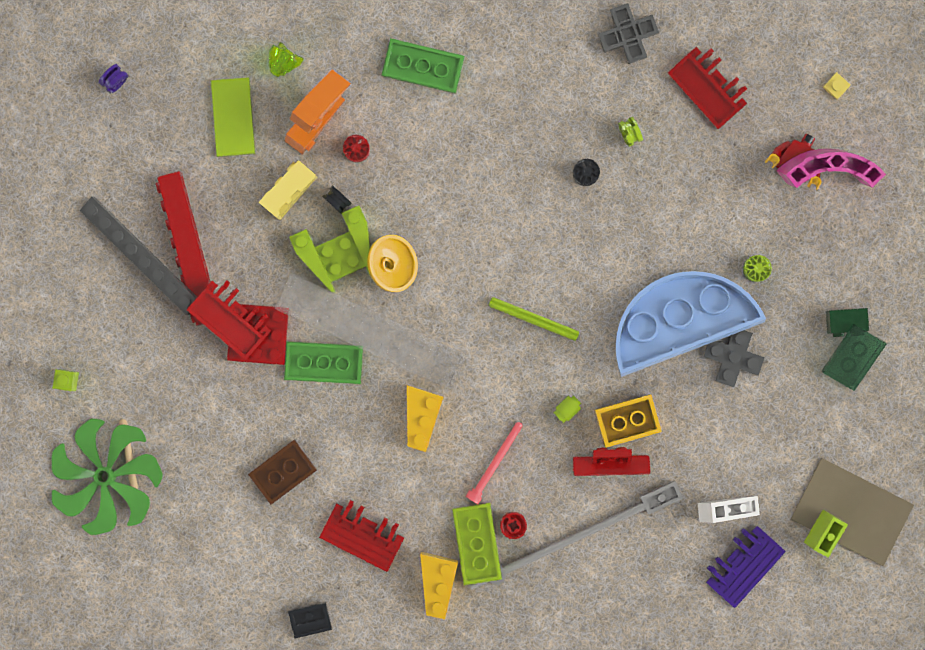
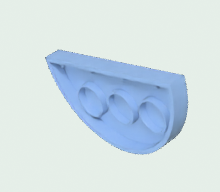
[616,271,766,377]

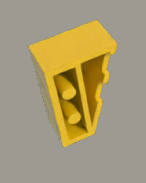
[407,385,444,452]
[420,552,458,620]

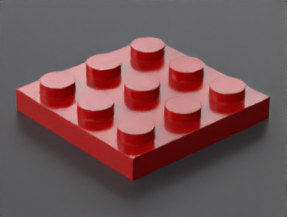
[227,303,289,365]

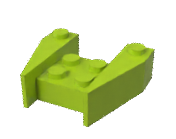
[289,205,371,293]

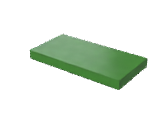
[381,38,465,94]
[284,342,363,384]

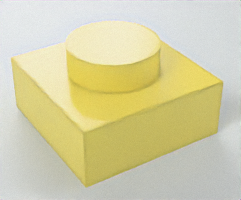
[823,72,851,100]

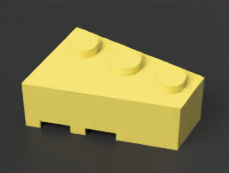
[259,160,317,220]

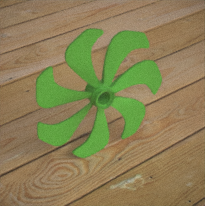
[52,419,163,535]

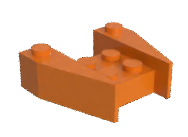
[284,69,351,155]

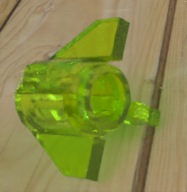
[268,42,304,77]

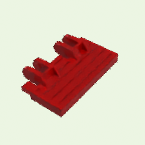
[667,46,748,129]
[186,280,271,360]
[319,500,405,572]

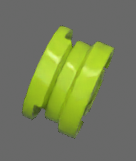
[618,117,643,147]
[743,255,772,282]

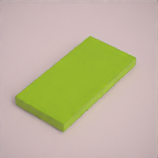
[211,77,255,157]
[452,503,502,585]

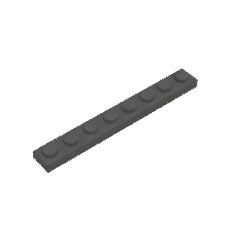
[80,196,197,315]

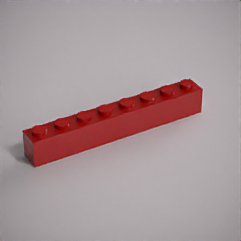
[156,171,214,326]

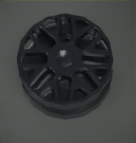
[573,158,600,186]
[322,185,352,214]

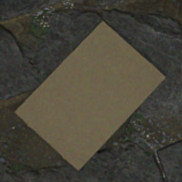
[791,458,914,566]

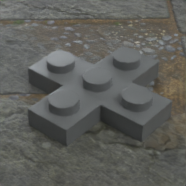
[598,3,659,64]
[703,330,765,387]

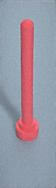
[465,422,522,504]

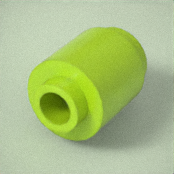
[553,395,582,423]

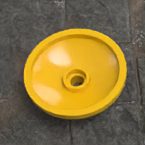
[367,235,418,292]

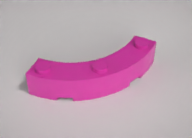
[776,148,886,188]

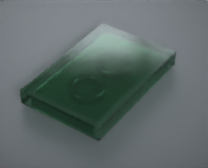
[822,324,887,391]

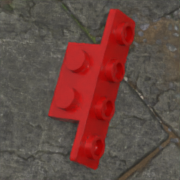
[573,447,651,476]

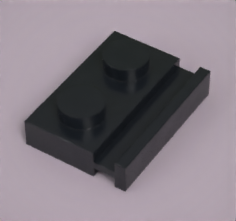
[288,602,332,639]

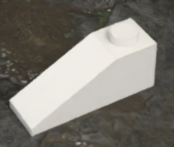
[698,496,760,523]

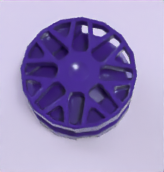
[98,64,129,94]

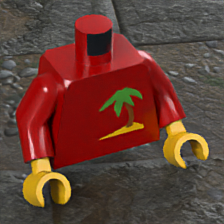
[765,134,822,190]

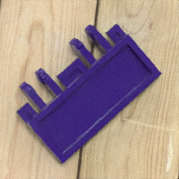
[706,526,786,608]

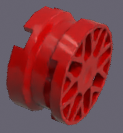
[343,135,370,163]
[500,512,527,540]

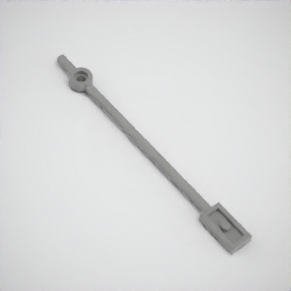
[469,481,683,590]

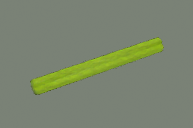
[489,297,579,341]

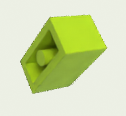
[804,509,848,558]

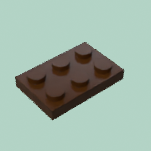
[248,439,317,505]

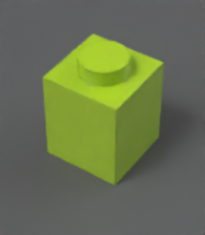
[52,369,79,391]

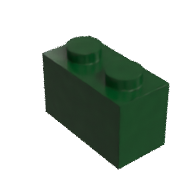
[826,308,869,337]

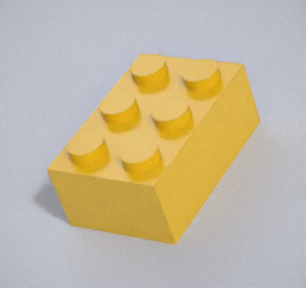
[594,394,662,447]

